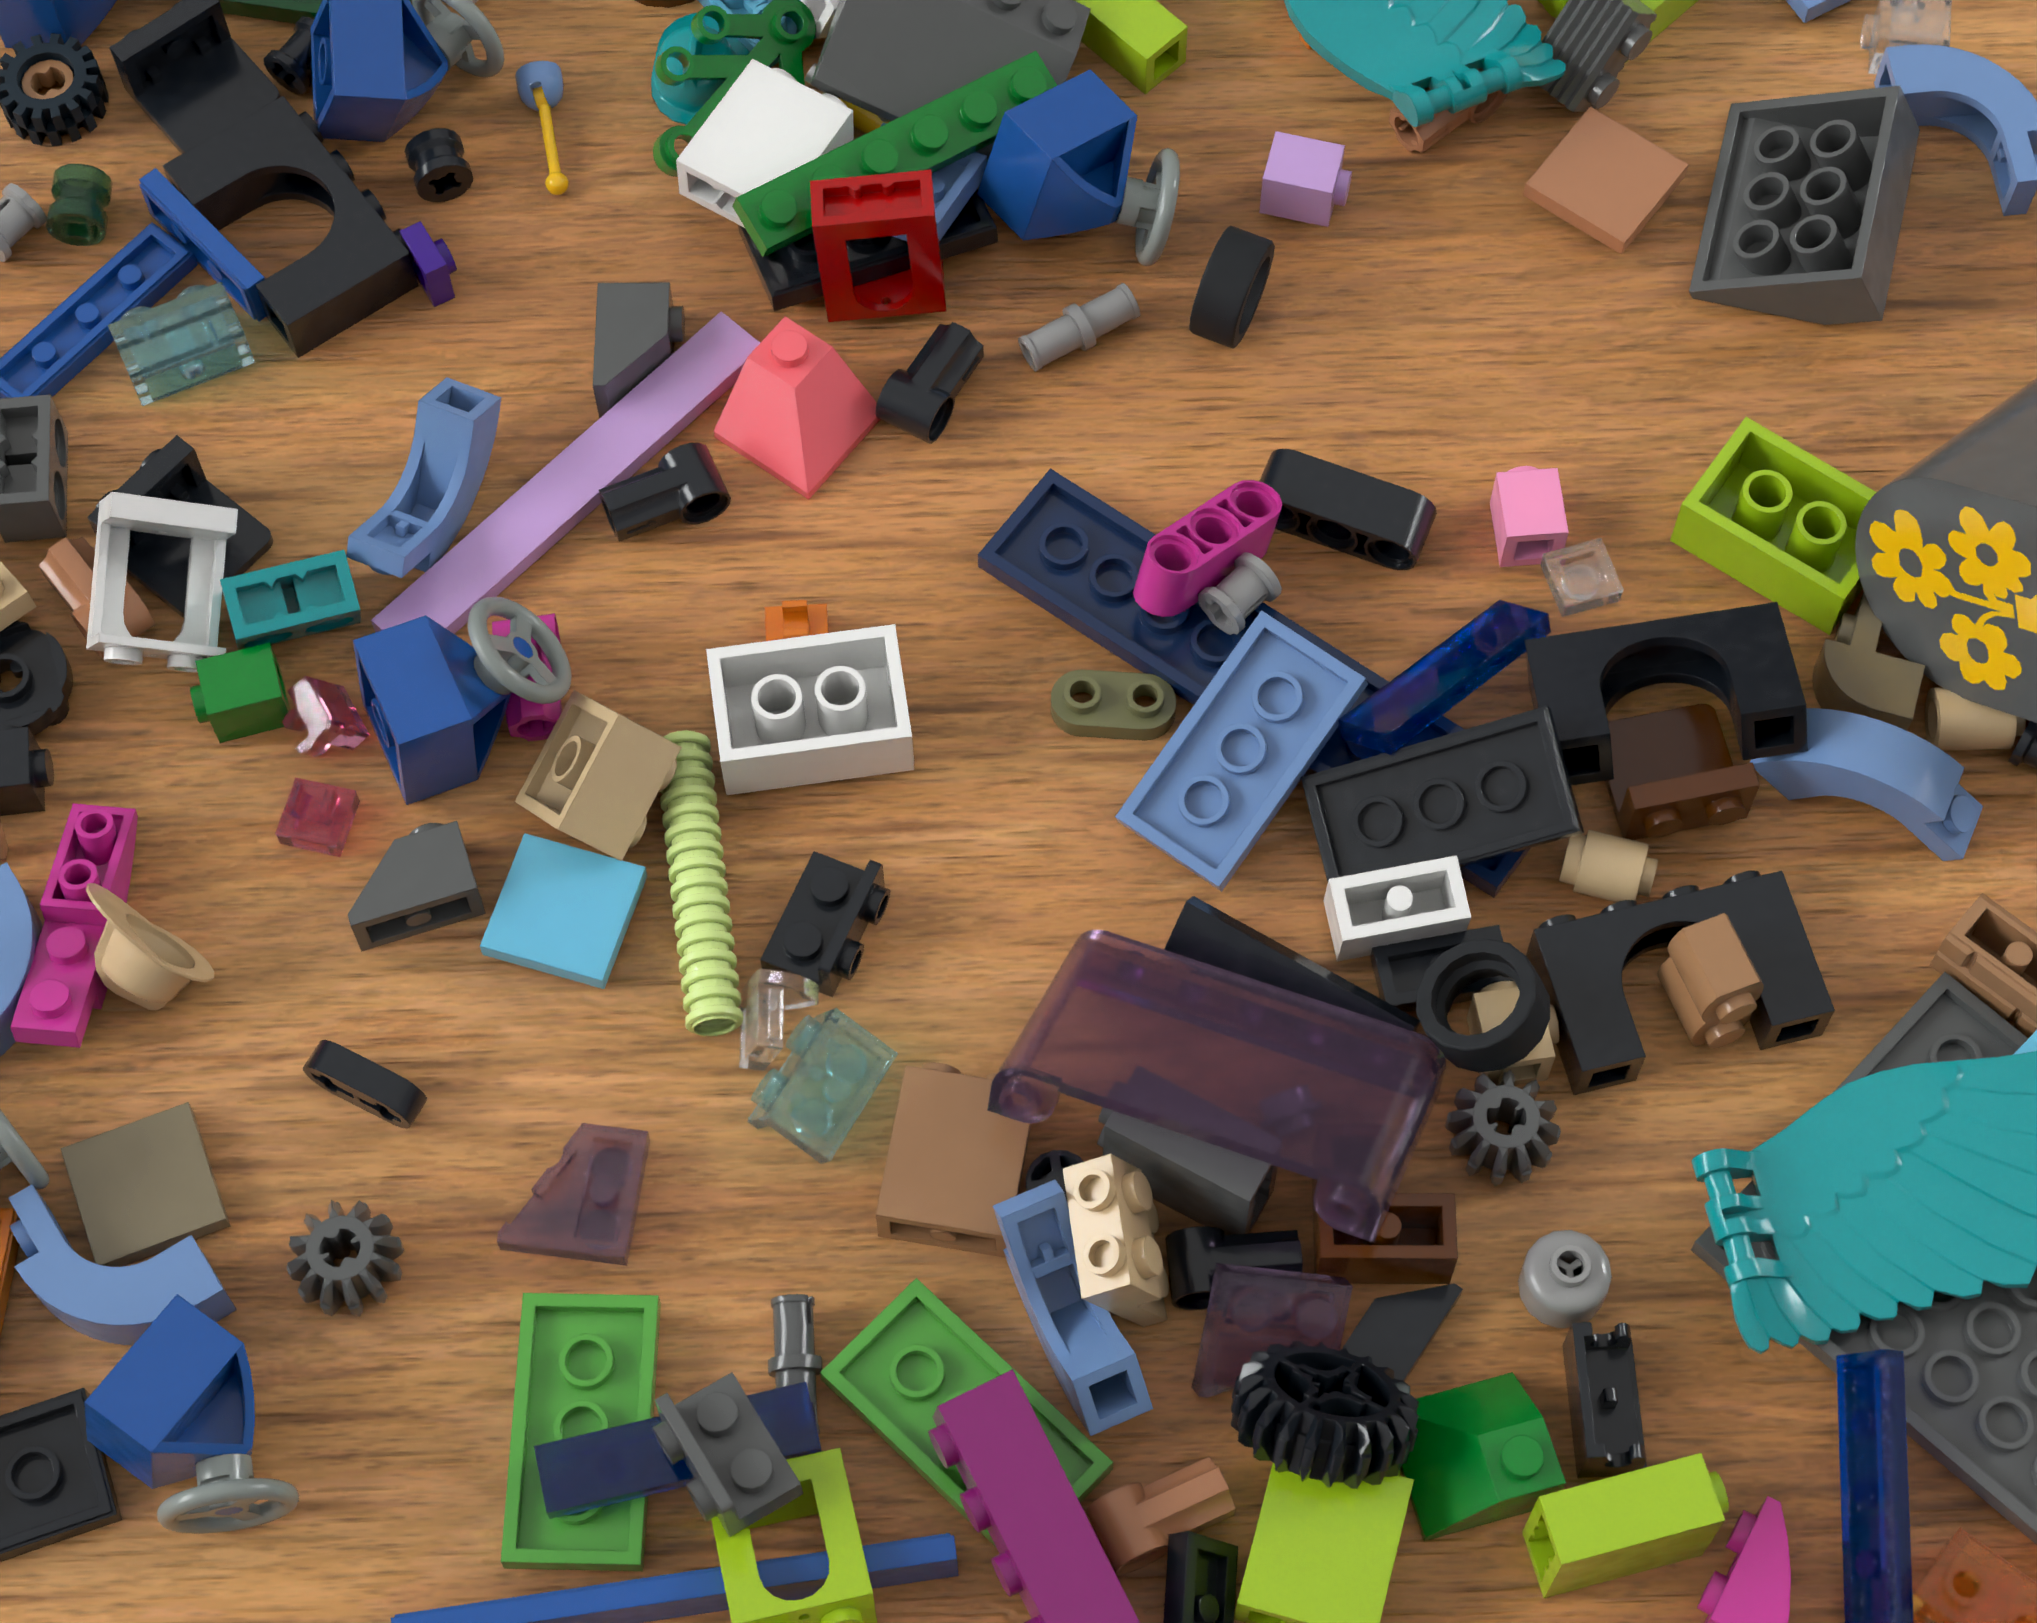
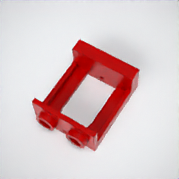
[810,169,947,322]

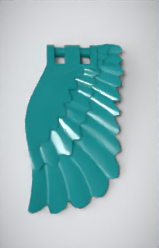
[1284,0,1566,127]
[1691,1051,2037,1354]

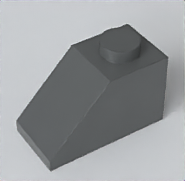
[593,282,685,418]
[348,821,486,952]

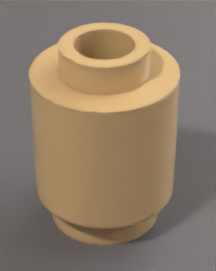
[1559,829,1658,902]

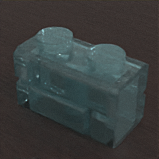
[108,282,255,406]

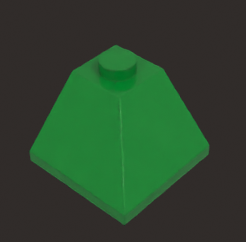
[1400,1372,1566,1541]

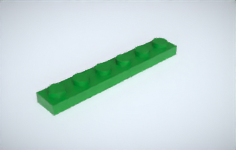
[732,51,1058,257]

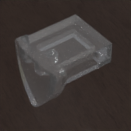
[739,969,819,1071]

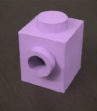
[1259,131,1352,227]

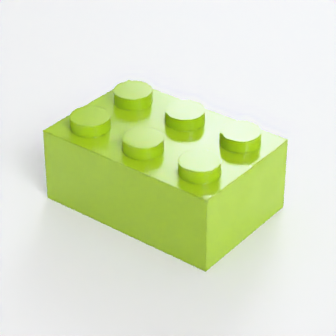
[1670,417,1876,635]

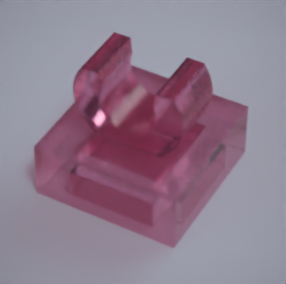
[282,676,370,757]
[275,777,360,857]

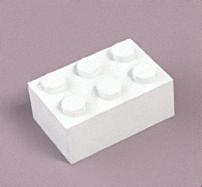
[706,624,914,795]

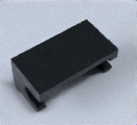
[1562,1322,1647,1478]

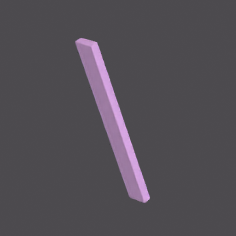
[371,311,760,634]

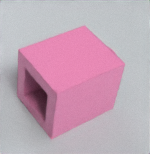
[1490,466,1569,567]

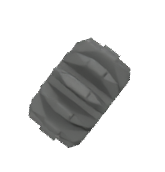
[1445,1069,1561,1186]
[287,1200,404,1317]

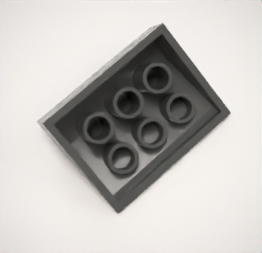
[810,0,1091,162]
[1689,85,1920,325]

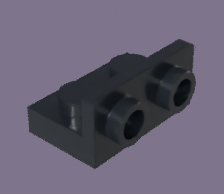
[760,851,890,998]

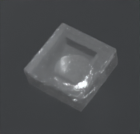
[1540,538,1624,617]

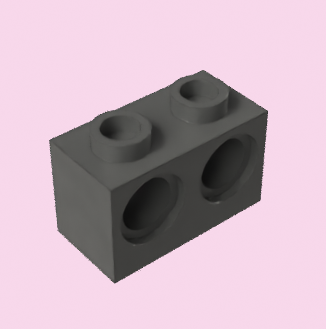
[0,394,68,543]

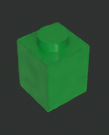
[190,642,294,743]

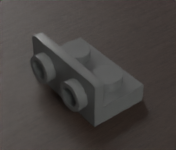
[652,1372,803,1537]

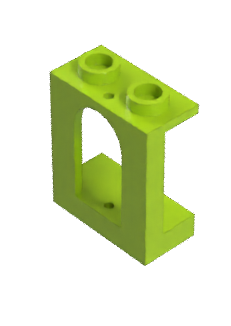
[711,1448,877,1623]

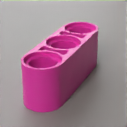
[1133,480,1282,617]

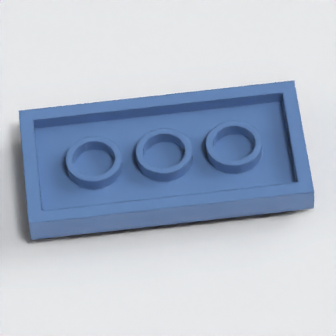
[1115,610,1368,892]

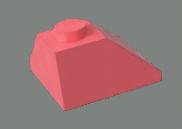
[714,316,881,500]

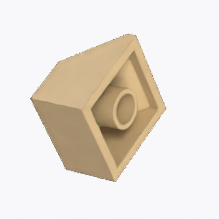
[515,690,682,861]

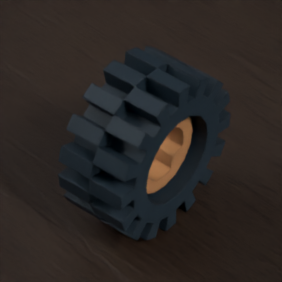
[0,33,109,146]

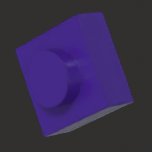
[399,221,457,307]

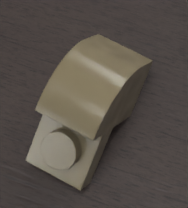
[1812,592,1925,731]

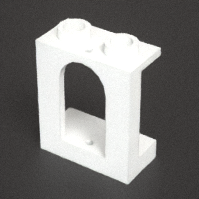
[86,492,238,673]

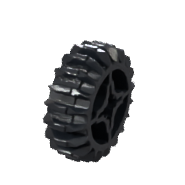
[1231,1341,1419,1489]

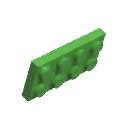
[820,1278,1113,1547]
[501,1293,661,1572]

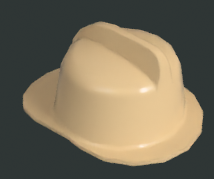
[86,883,214,1010]

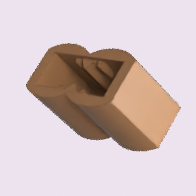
[1657,913,1764,1049]

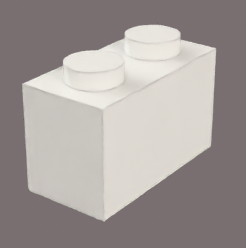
[1323,855,1471,962]

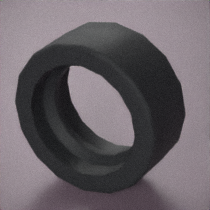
[1189,226,1275,349]
[1416,938,1550,1073]

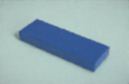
[139,168,266,322]

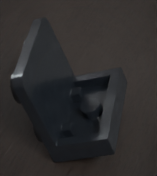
[109,0,280,154]
[87,435,273,618]

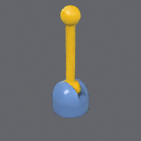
[515,61,569,195]

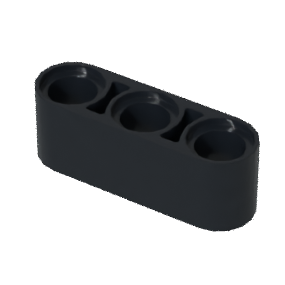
[1259,449,1437,570]

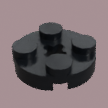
[0,621,73,736]

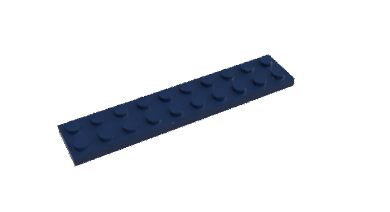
[978,468,1531,898]

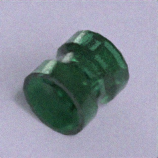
[46,164,113,246]

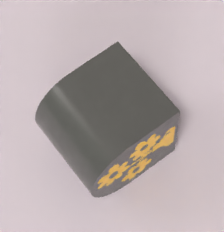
[1855,378,2037,723]

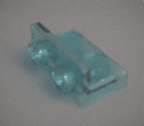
[747,1008,898,1164]

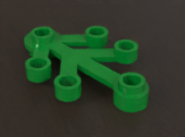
[653,0,816,177]

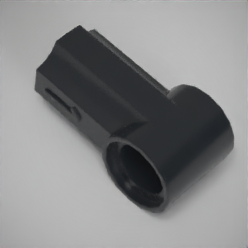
[875,322,984,444]
[598,443,731,542]
[1165,1226,1304,1310]

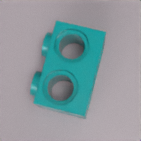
[220,550,361,650]

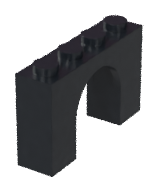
[162,96,418,358]
[1525,602,1808,785]
[1526,871,1835,1095]

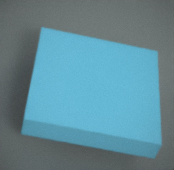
[480,833,647,989]

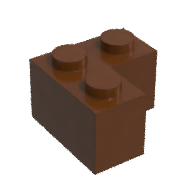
[1311,1128,1458,1284]

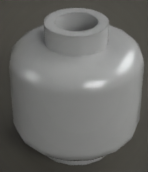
[1518,1230,1612,1328]

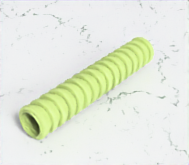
[660,730,744,1036]

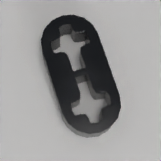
[303,1040,427,1129]

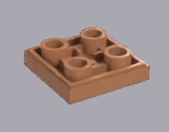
[1523,106,1689,255]

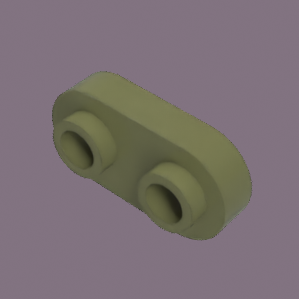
[1051,670,1176,741]

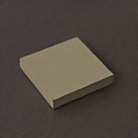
[60,1102,231,1267]

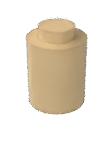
[1925,688,2026,751]

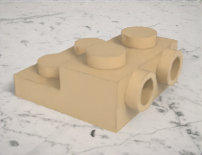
[1063,1154,1169,1327]

